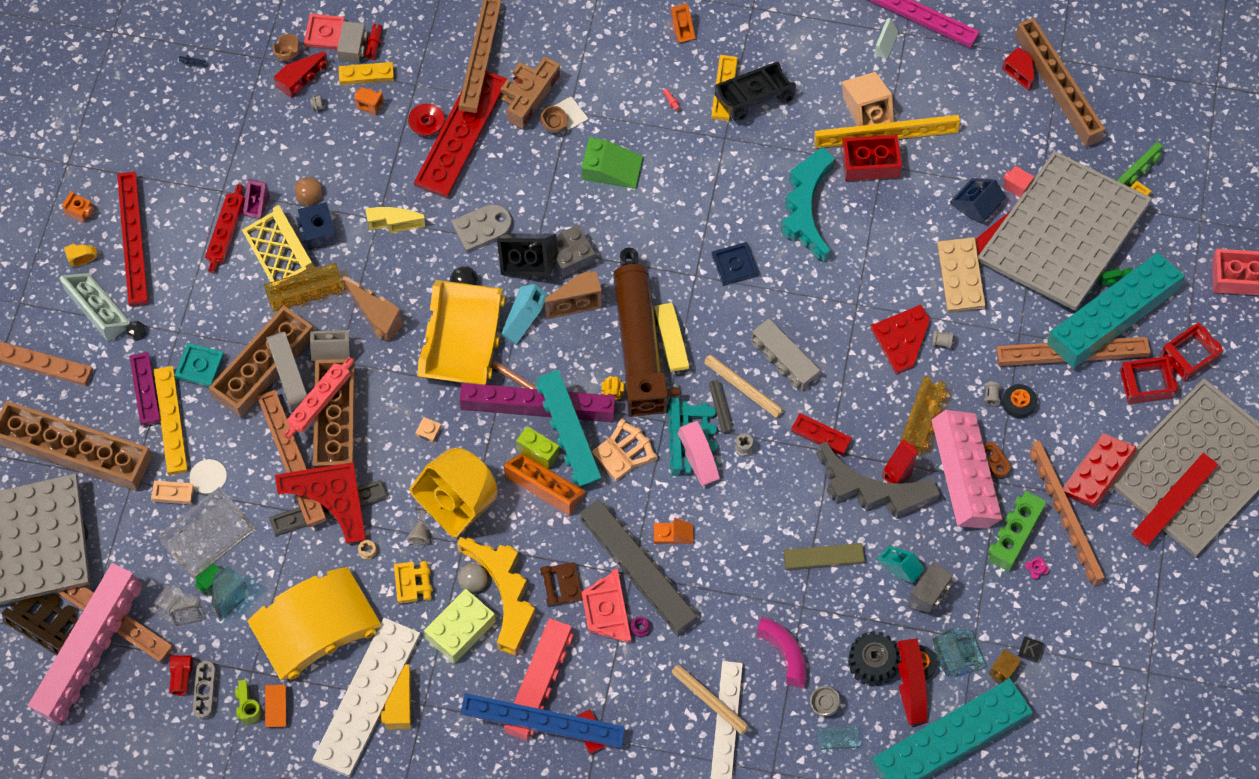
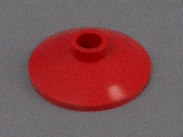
[408,103,445,136]

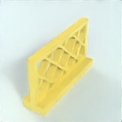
[242,205,316,289]

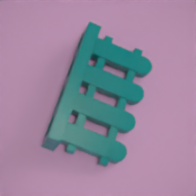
[668,398,718,477]

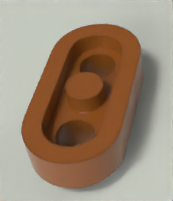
[983,442,1010,478]

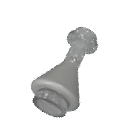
[406,504,430,549]

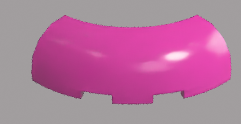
[756,616,807,689]

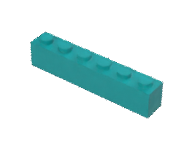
[535,369,602,488]

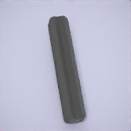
[709,380,732,433]

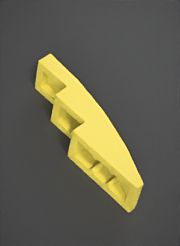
[654,303,689,372]

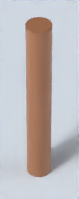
[491,361,537,389]

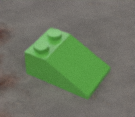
[581,137,643,189]

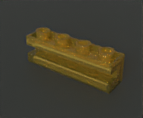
[263,263,344,312]
[900,375,948,456]

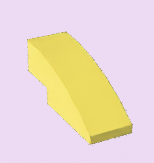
[365,207,425,233]

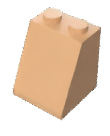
[842,72,894,126]

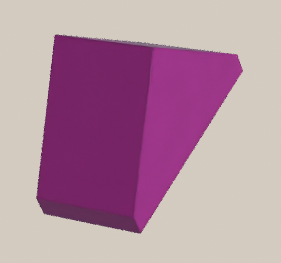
[243,179,270,219]

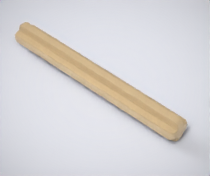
[705,355,783,417]
[672,665,749,734]

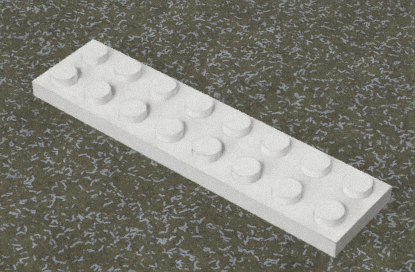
[312,618,421,778]

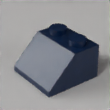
[950,178,1006,221]

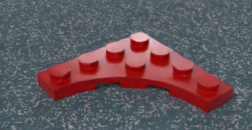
[275,462,366,543]

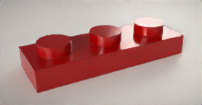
[791,413,852,456]

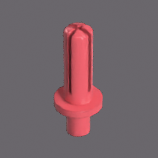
[663,89,680,111]

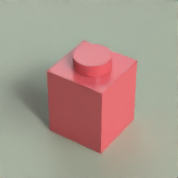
[1003,166,1034,197]

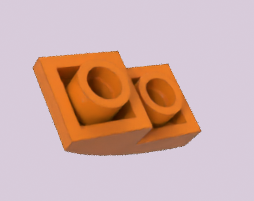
[265,685,286,727]

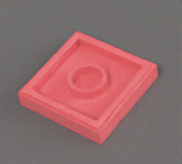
[304,14,346,50]

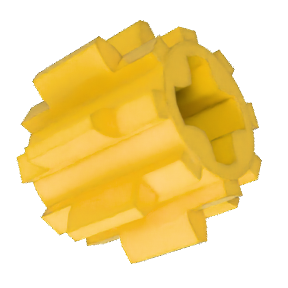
[601,376,624,401]

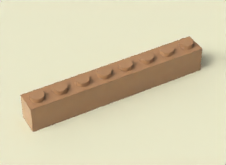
[1015,18,1105,147]

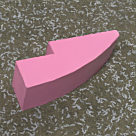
[678,421,720,486]

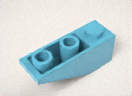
[501,284,548,344]

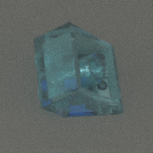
[212,565,250,621]
[932,629,987,677]

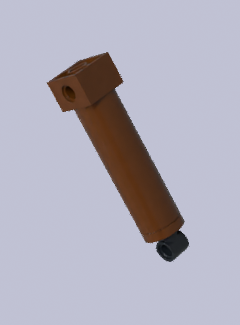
[613,247,681,417]

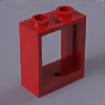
[1160,322,1223,382]
[1119,356,1178,404]

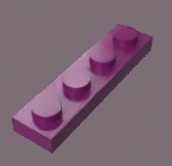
[129,352,161,426]

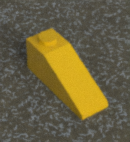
[381,664,411,730]

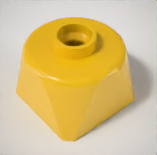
[409,447,498,538]

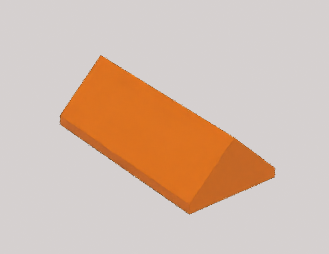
[504,453,586,516]

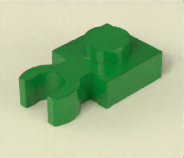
[1098,268,1132,288]

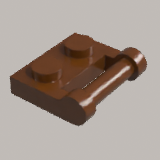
[540,562,582,607]

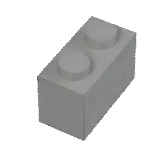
[337,21,368,64]
[310,330,350,361]

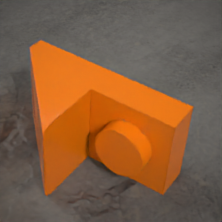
[670,3,696,43]
[654,518,693,544]

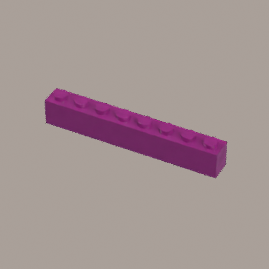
[459,383,615,423]

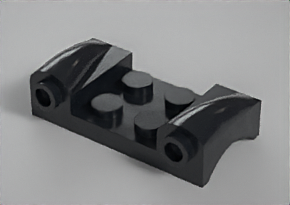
[714,61,796,121]

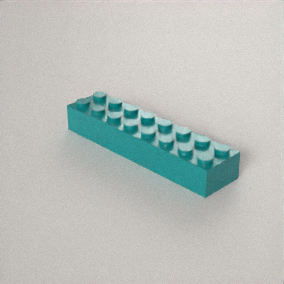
[1047,252,1185,368]
[871,678,1033,779]

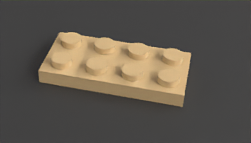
[937,237,985,313]

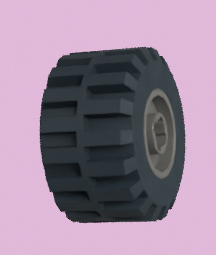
[848,631,900,687]

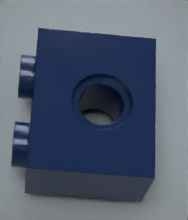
[296,202,337,250]

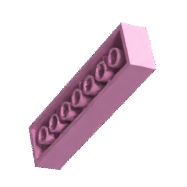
[28,563,142,725]

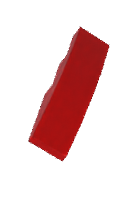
[897,638,927,725]

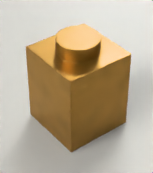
[989,649,1021,683]

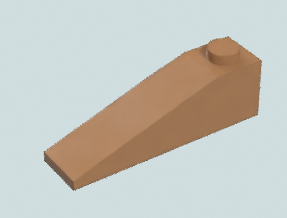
[342,276,403,342]

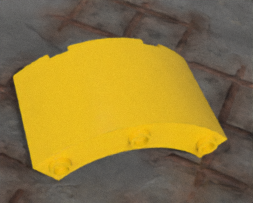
[417,280,505,385]
[247,567,381,680]

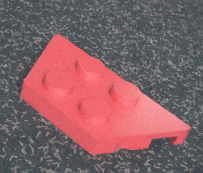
[581,569,631,643]

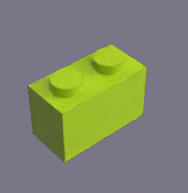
[516,426,560,469]

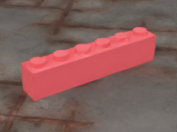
[504,618,574,741]

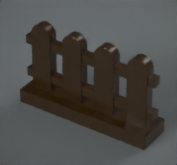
[1,595,78,656]

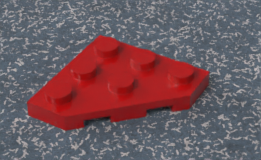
[870,305,930,375]

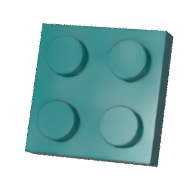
[174,343,224,387]

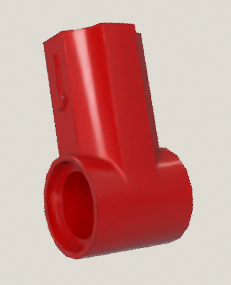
[169,655,193,696]

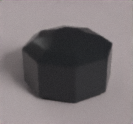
[126,321,146,341]

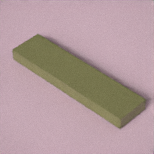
[783,543,864,571]

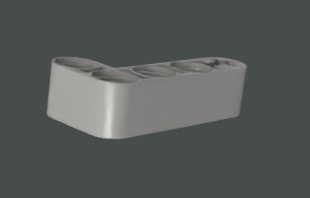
[266,331,307,411]

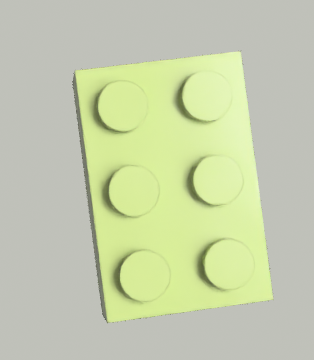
[424,589,496,664]

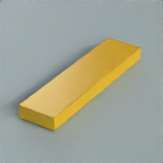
[711,55,738,121]

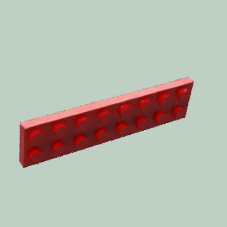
[414,71,507,198]

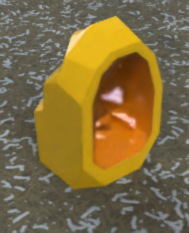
[64,243,98,267]

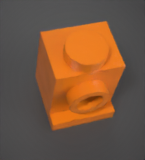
[354,87,384,115]
[62,191,94,223]

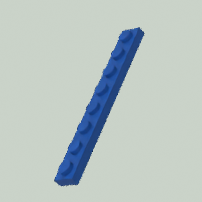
[460,693,625,748]

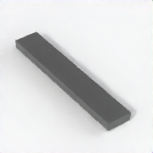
[269,480,388,537]

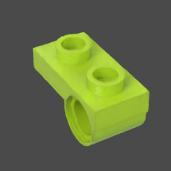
[235,680,262,726]

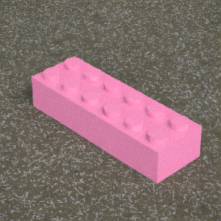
[932,410,1002,529]

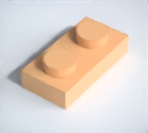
[151,481,194,504]

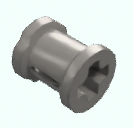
[932,330,953,349]
[983,382,1001,406]
[735,433,753,457]

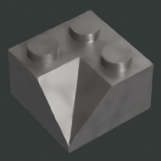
[554,224,596,279]
[907,562,953,613]

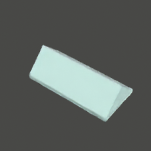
[60,273,130,342]

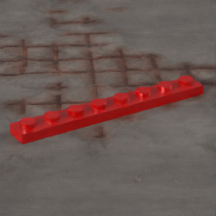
[117,171,148,306]

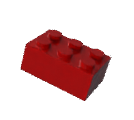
[841,135,902,181]

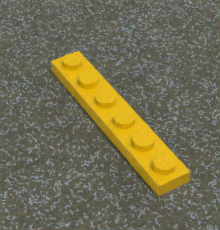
[154,366,188,475]

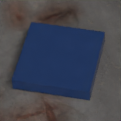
[711,242,759,286]

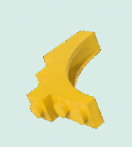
[457,537,535,656]

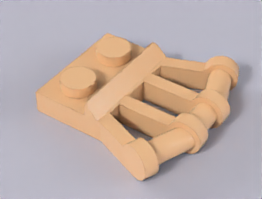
[591,418,658,482]

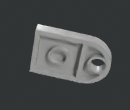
[451,205,511,253]

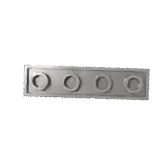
[751,319,820,392]

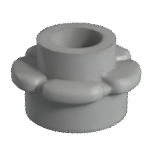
[310,94,324,112]

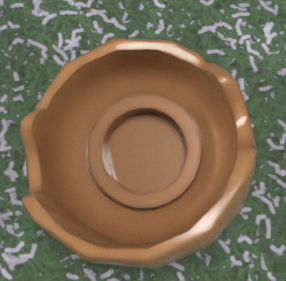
[273,34,300,61]
[540,106,568,133]
[294,177,323,206]

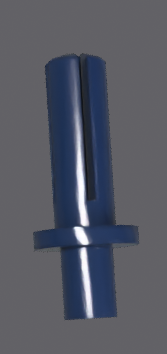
[179,55,206,67]

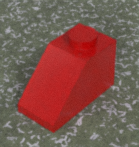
[1002,47,1034,91]

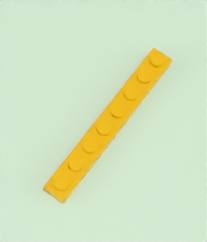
[814,115,960,149]

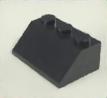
[497,233,558,275]

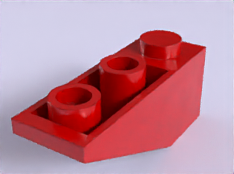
[273,51,328,98]
[882,439,918,484]

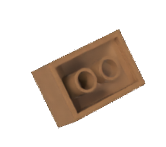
[545,271,602,319]

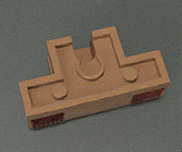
[501,56,560,129]

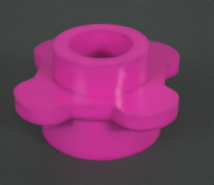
[1025,557,1049,579]

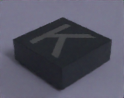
[1018,636,1044,663]

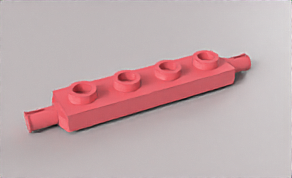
[283,357,355,440]

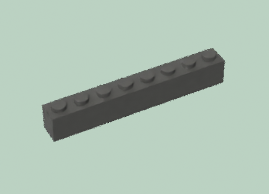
[580,499,697,637]

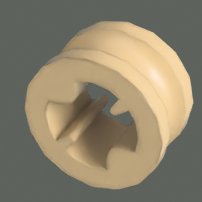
[358,540,376,560]

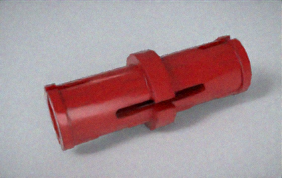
[365,24,383,60]

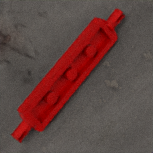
[205,184,245,273]

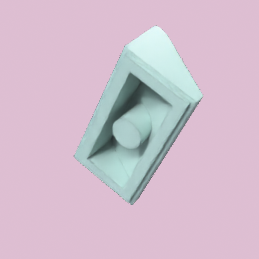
[874,18,898,59]

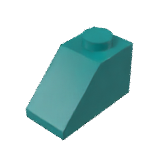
[876,546,924,583]

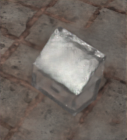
[154,584,206,627]

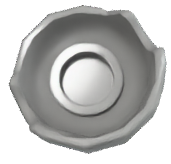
[458,563,488,594]
[810,686,841,717]

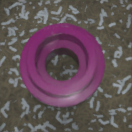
[630,617,650,637]

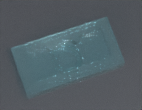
[816,726,859,750]

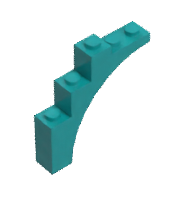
[781,146,835,263]

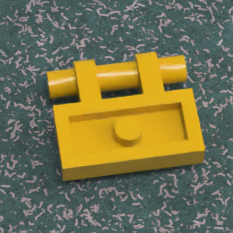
[394,561,433,604]

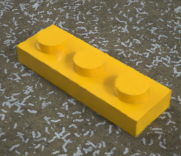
[339,62,394,85]

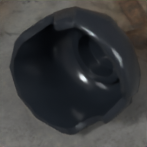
[449,266,479,285]

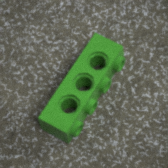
[988,490,1047,572]

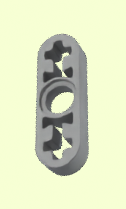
[193,661,216,720]

